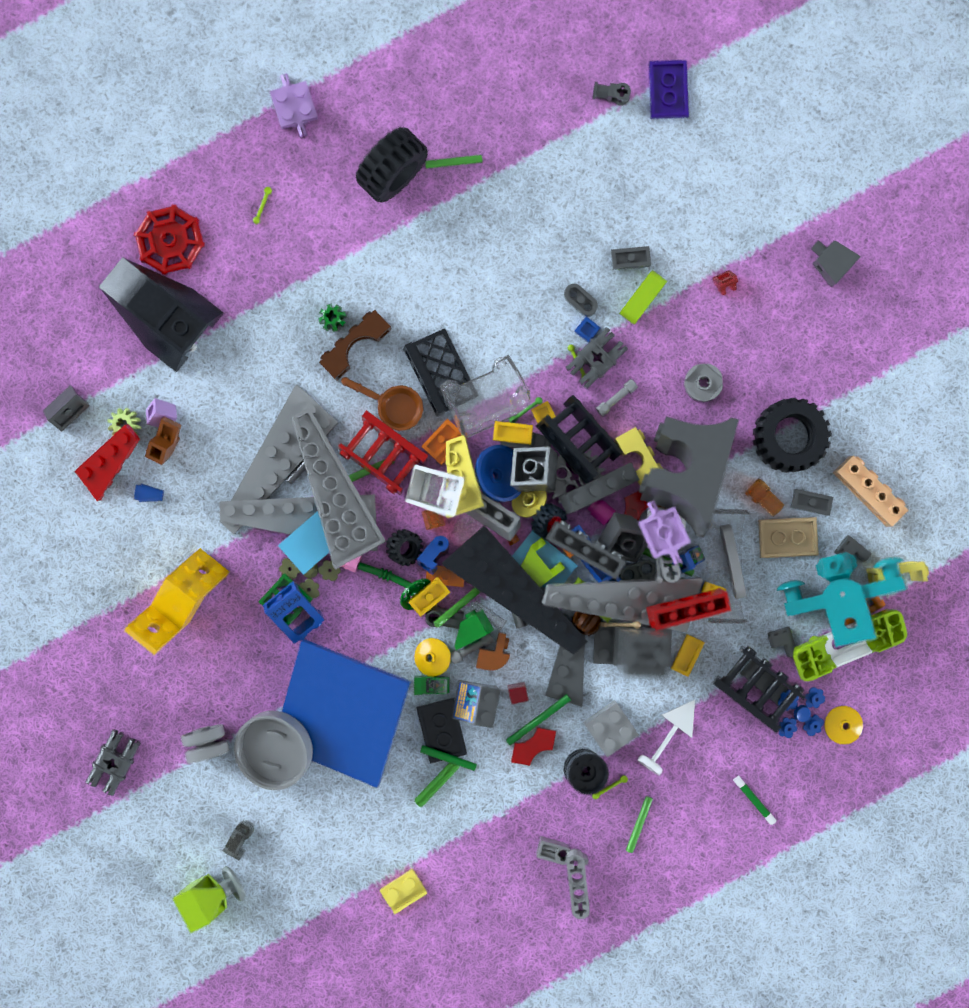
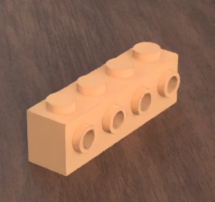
[833,456,909,527]

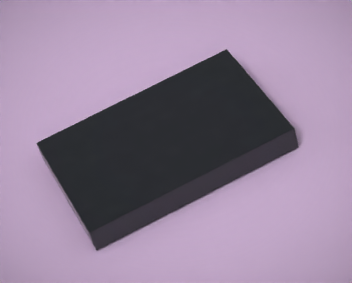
[416,698,467,764]

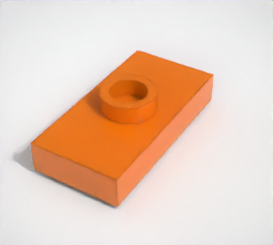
[426,565,464,587]

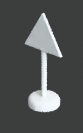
[637,700,695,776]

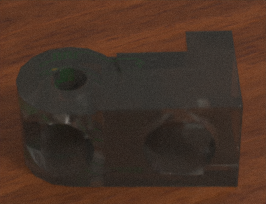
[222,820,254,861]

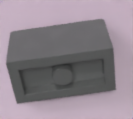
[43,385,90,432]

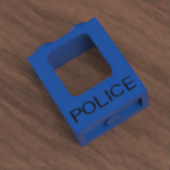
[263,581,325,644]

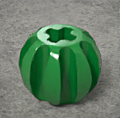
[318,304,347,332]

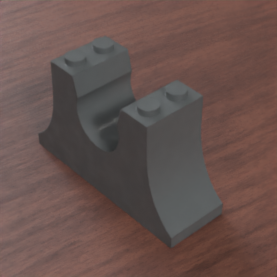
[639,417,739,537]

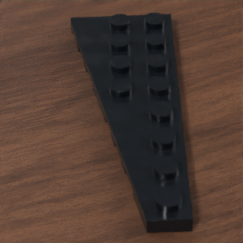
[442,526,588,655]

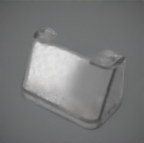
[440,355,530,438]

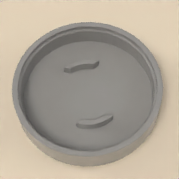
[234,711,313,790]

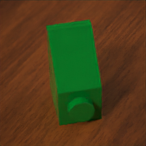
[454,609,494,650]

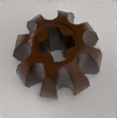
[572,611,601,636]

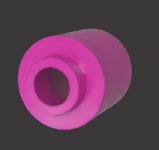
[587,500,616,525]

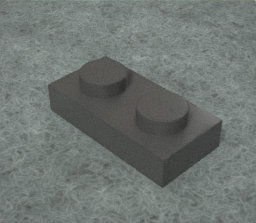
[611,246,651,270]
[790,489,834,516]

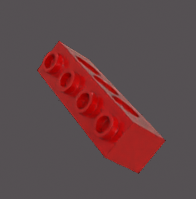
[646,588,731,630]

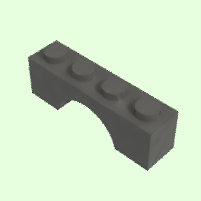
[559,463,639,514]

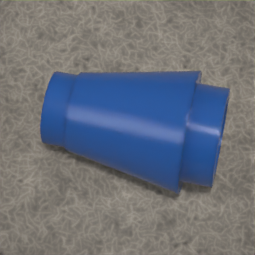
[134,484,164,502]

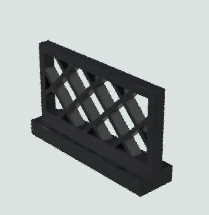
[403,328,479,417]

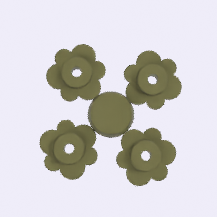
[279,558,341,598]

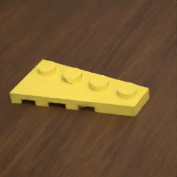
[445,435,484,518]

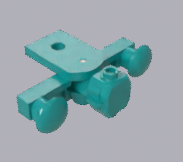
[777,552,907,647]

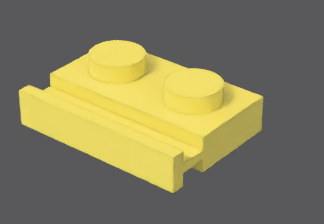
[380,868,427,915]

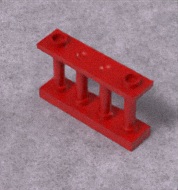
[338,410,428,495]

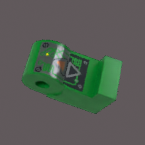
[414,676,450,695]

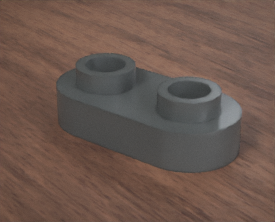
[564,284,598,317]

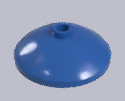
[475,445,521,502]

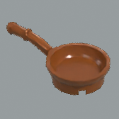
[341,377,424,431]

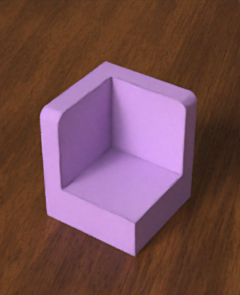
[146,398,177,428]

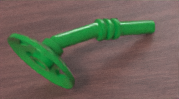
[358,562,431,610]

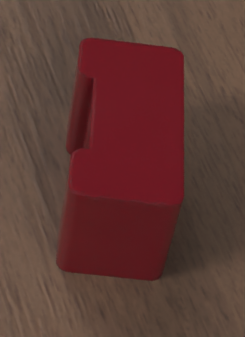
[508,682,529,705]

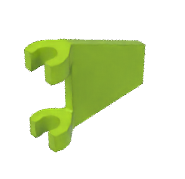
[521,538,565,587]

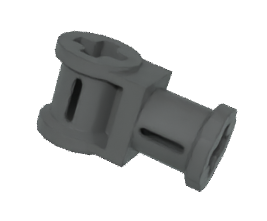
[592,81,631,106]

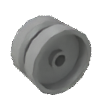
[180,724,230,764]

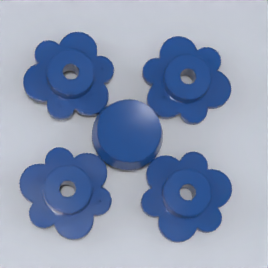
[778,687,825,738]

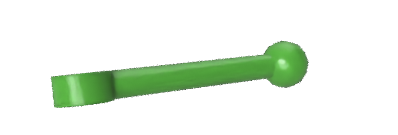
[509,397,543,423]

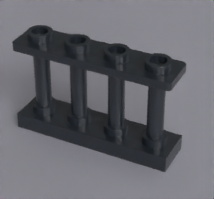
[536,395,623,484]
[713,645,806,734]

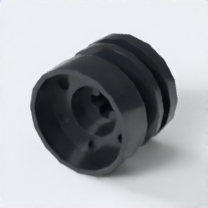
[563,748,609,795]

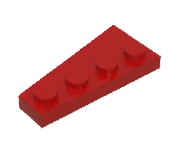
[74,424,140,501]

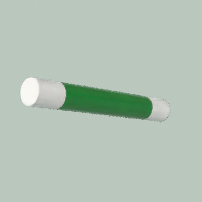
[733,775,777,825]

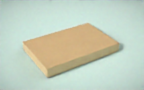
[758,517,819,558]

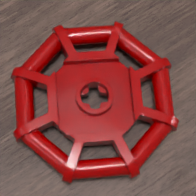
[134,204,205,275]

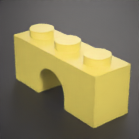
[614,427,663,486]

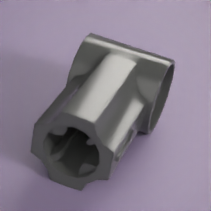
[425,604,464,629]

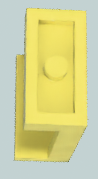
[866,561,929,583]

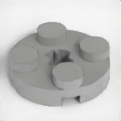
[684,364,723,402]

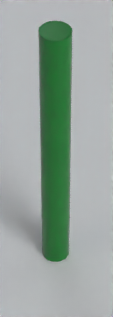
[506,694,571,746]

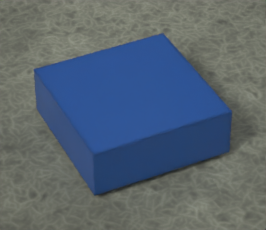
[574,316,601,343]

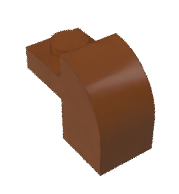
[145,416,182,465]
[476,632,510,671]

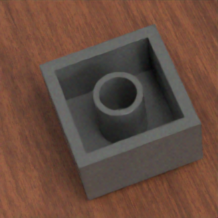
[510,447,558,492]

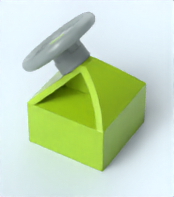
[172,866,245,933]

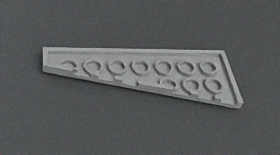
[220,384,338,534]
[292,408,386,570]
[542,576,703,632]

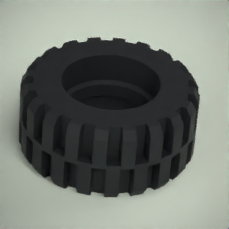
[356,127,428,203]
[752,398,832,473]

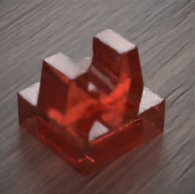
[712,270,738,296]

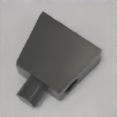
[811,240,860,287]

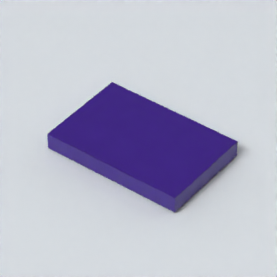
[648,60,689,119]

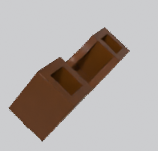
[319,310,392,381]

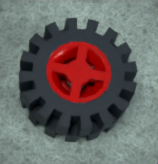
[531,503,567,541]

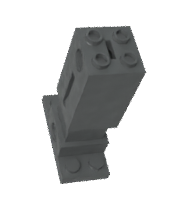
[593,625,672,678]

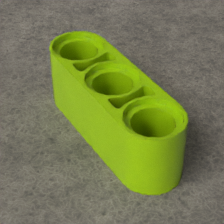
[619,270,667,325]

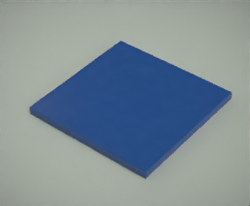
[282,639,411,788]

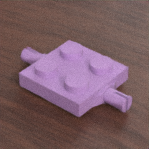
[270,74,318,138]
[638,500,691,565]

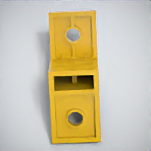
[124,548,230,655]

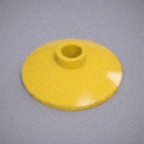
[414,638,451,677]
[824,706,863,744]

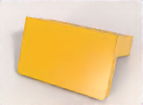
[408,577,451,617]

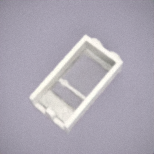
[405,465,464,516]

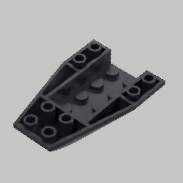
[99,257,224,372]

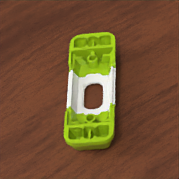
[793,609,907,682]

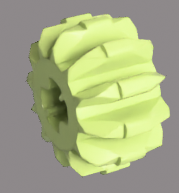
[107,408,141,436]

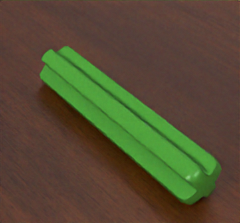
[415,763,459,807]

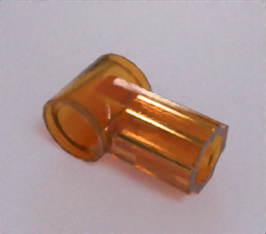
[745,478,785,517]

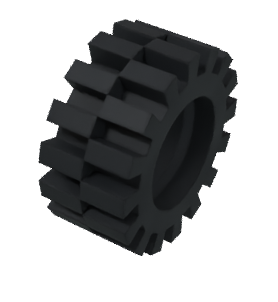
[386,529,424,566]

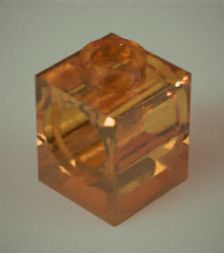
[422,510,446,530]

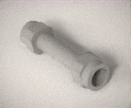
[596,379,638,417]
[451,633,494,664]

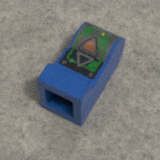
[417,536,449,575]
[670,545,705,573]

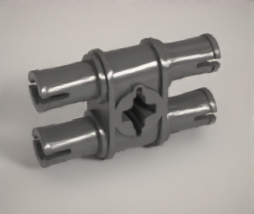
[565,327,628,389]
[85,729,141,796]

